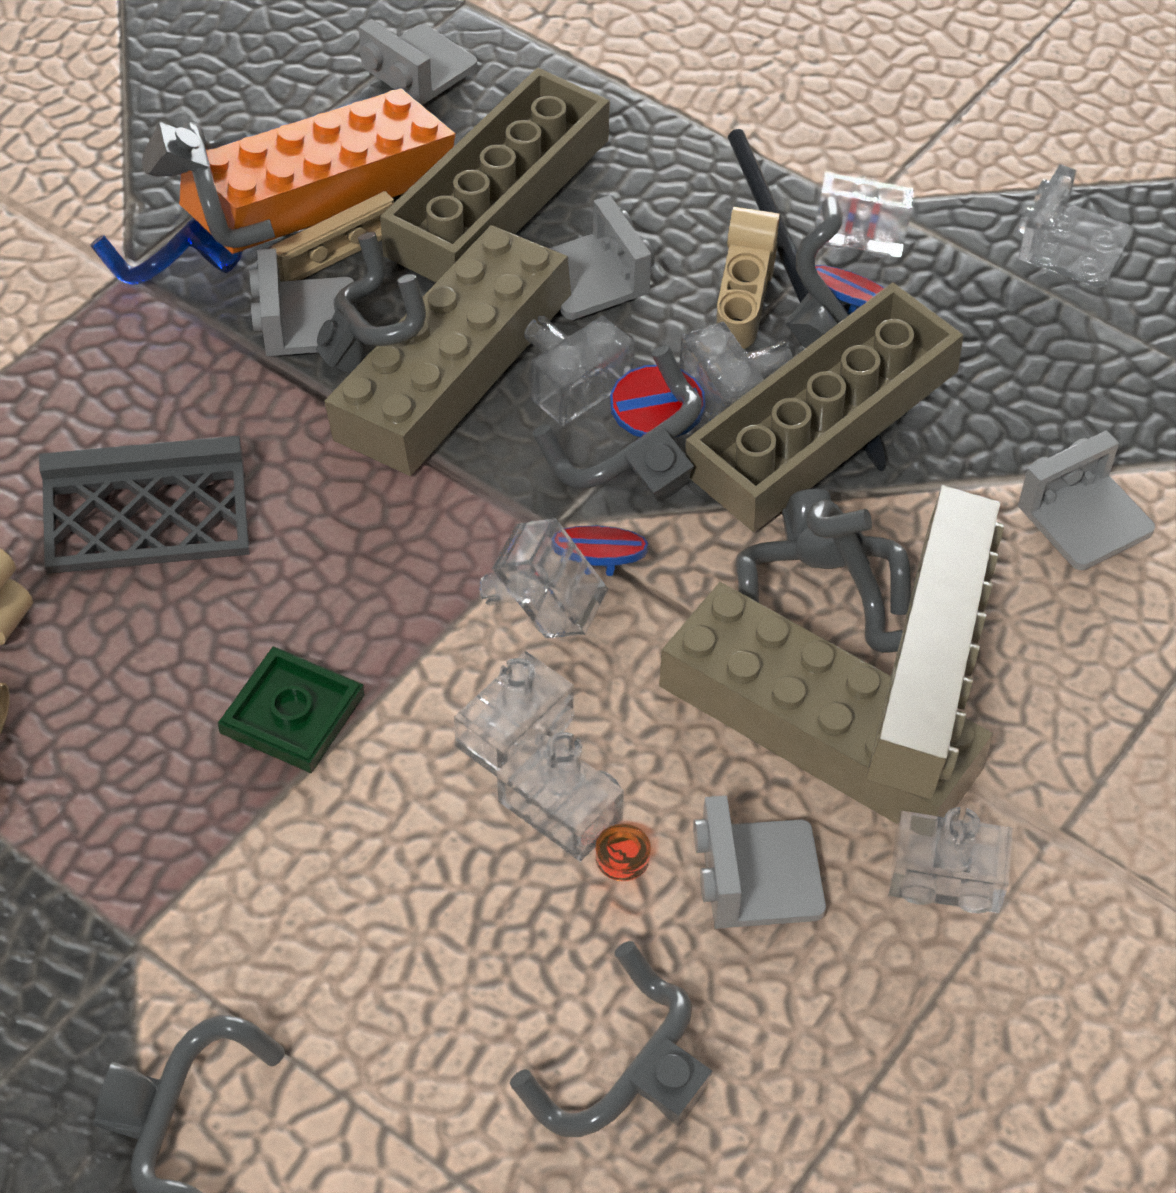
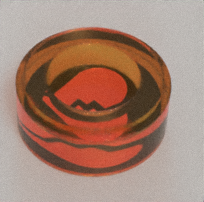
[595,824,651,881]

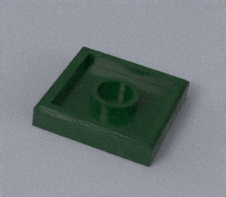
[218,646,365,773]

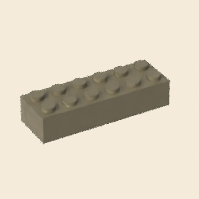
[380,67,610,282]
[324,225,571,476]
[686,282,963,533]
[659,582,993,843]

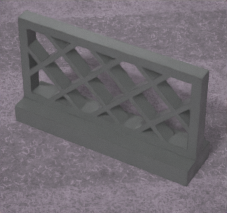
[39,436,250,574]

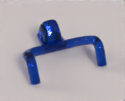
[90,174,243,285]

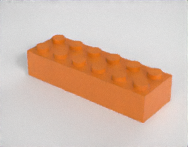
[179,88,456,254]

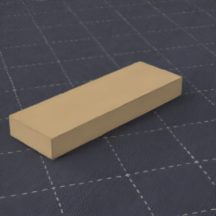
[270,191,394,282]

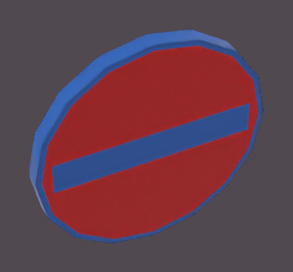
[815,265,884,315]
[610,365,706,438]
[547,525,648,576]

